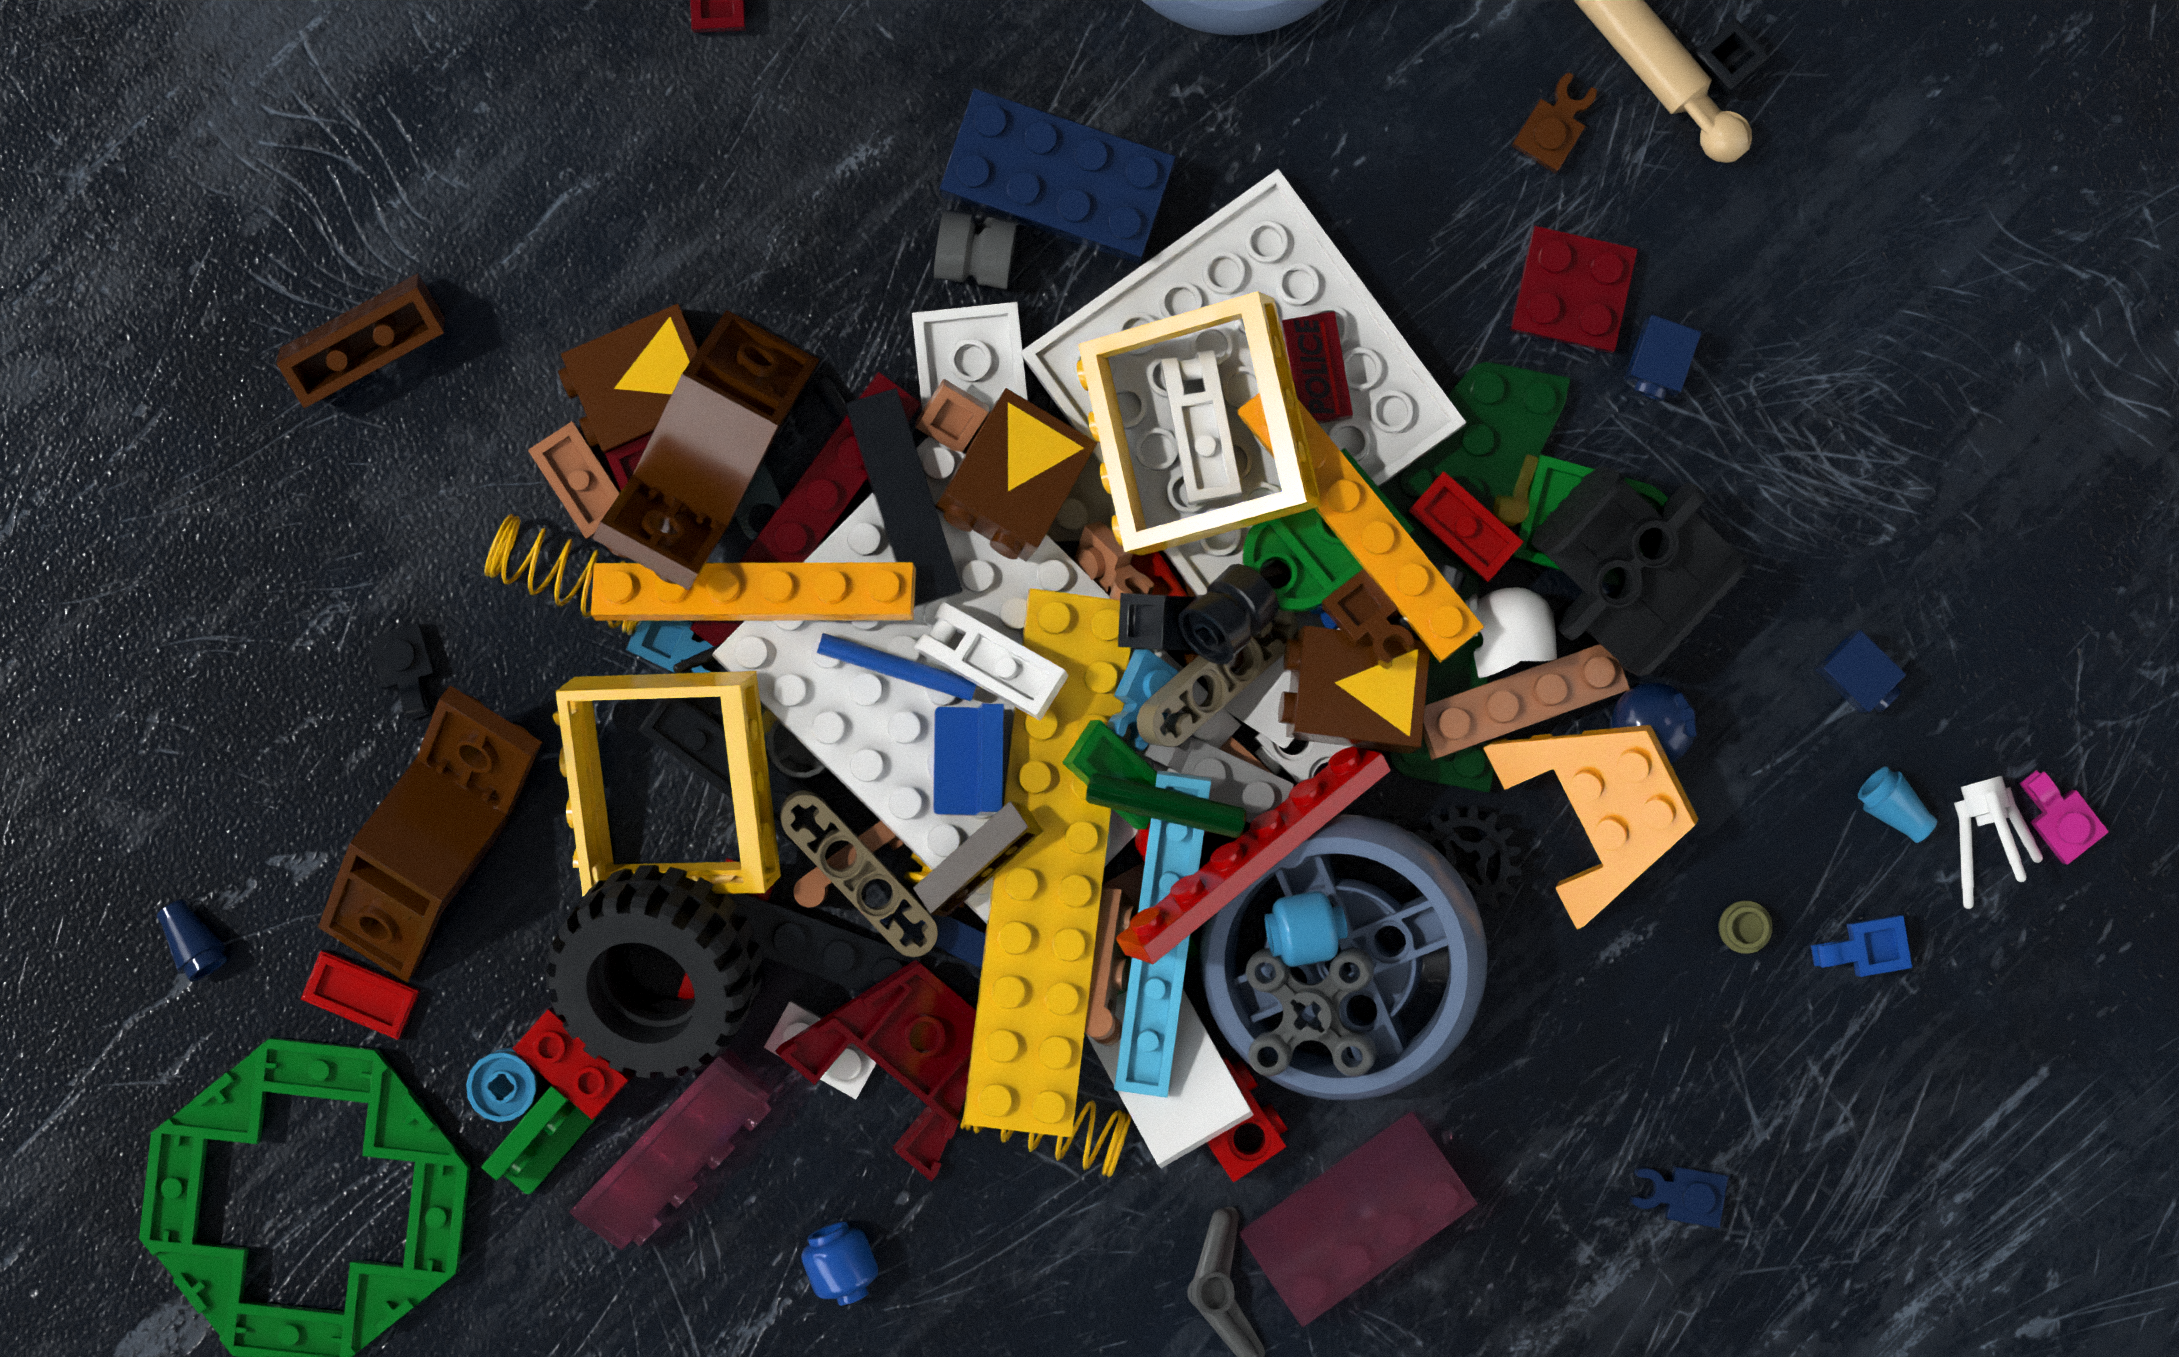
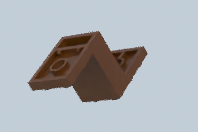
[592,310,819,590]
[318,685,542,983]

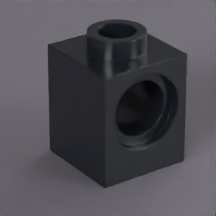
[1118,593,1197,651]

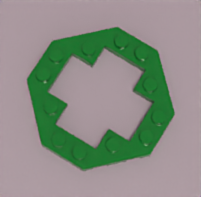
[139,1037,471,1357]

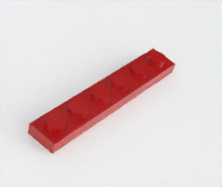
[1115,746,1391,964]

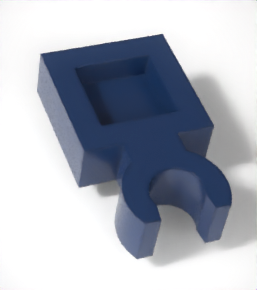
[1630,1165,1728,1228]

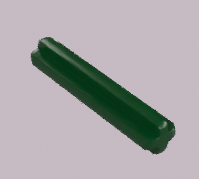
[1086,773,1247,838]

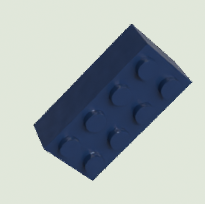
[939,88,1176,265]

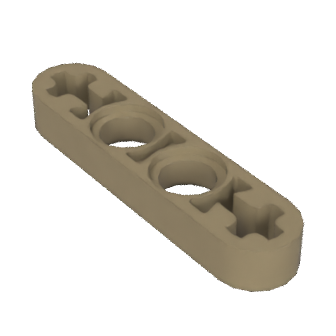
[1137,610,1298,747]
[779,790,938,957]

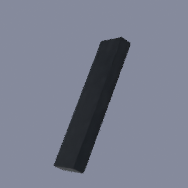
[845,388,962,608]
[638,698,840,849]

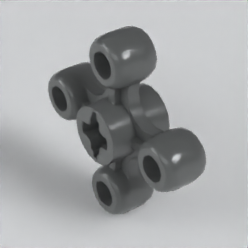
[1245,947,1377,1077]

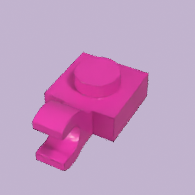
[2019,770,2109,865]

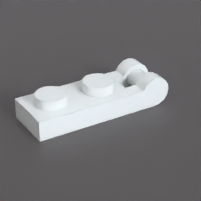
[1161,350,1242,505]
[914,602,1069,721]

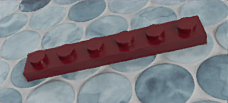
[690,372,921,646]

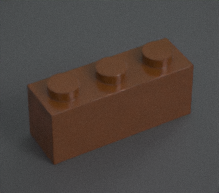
[276,273,445,408]

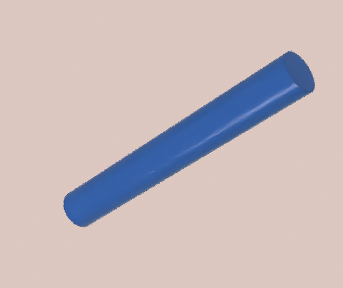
[817,633,976,701]

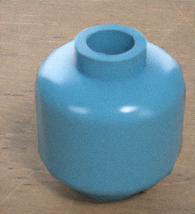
[1264,891,1348,967]

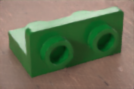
[481,1085,597,1194]

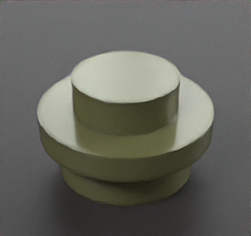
[1718,900,1773,954]

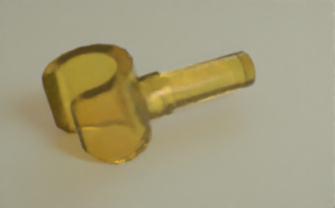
[1493,455,1539,526]

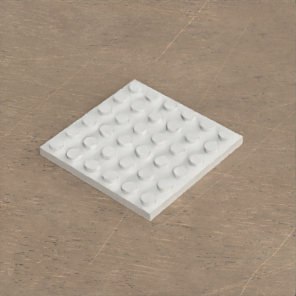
[1020,169,1466,597]

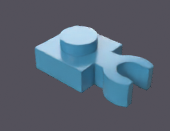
[626,621,714,673]
[1107,649,1179,751]

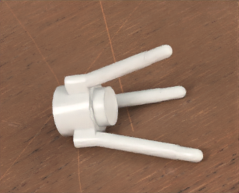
[1954,776,2043,909]

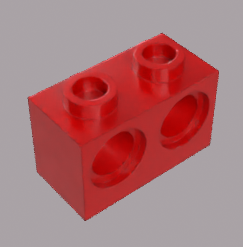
[513,1007,635,1120]
[1206,1054,1288,1183]

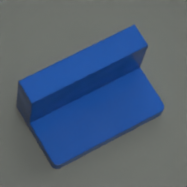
[933,703,1004,816]

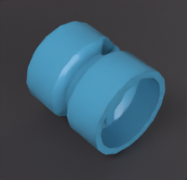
[466,1047,545,1122]

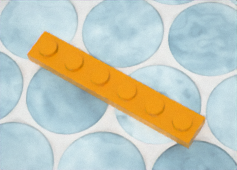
[1237,392,1484,663]
[591,562,916,621]

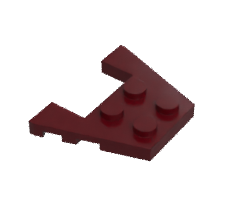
[775,960,976,1182]

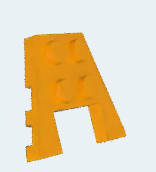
[1483,725,1699,929]

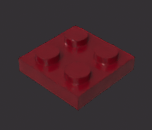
[1510,226,1638,354]

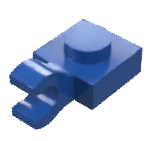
[1811,915,1912,977]

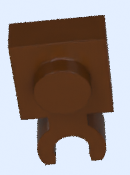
[1511,72,1597,174]
[1322,569,1414,670]

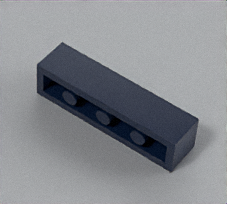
[881,894,986,969]

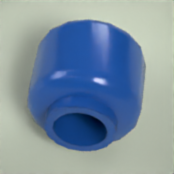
[801,1222,878,1306]

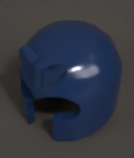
[1610,682,1697,764]

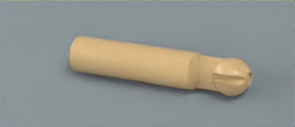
[1573,0,1752,163]

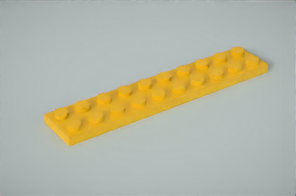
[963,588,1130,1138]

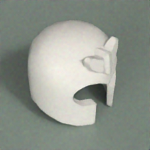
[1466,587,1557,678]

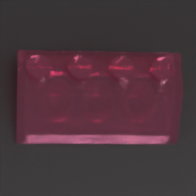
[569,1048,774,1250]
[1239,1111,1478,1327]

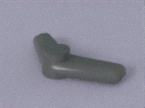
[1187,1207,1265,1357]

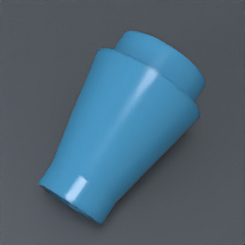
[1858,767,1937,843]

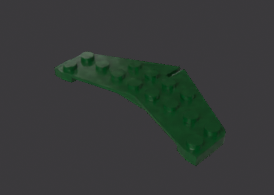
[1379,362,1570,793]

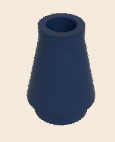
[156,899,227,982]

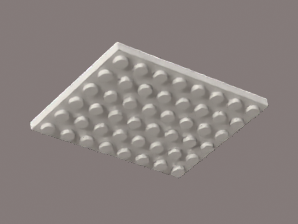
[712,436,1241,924]

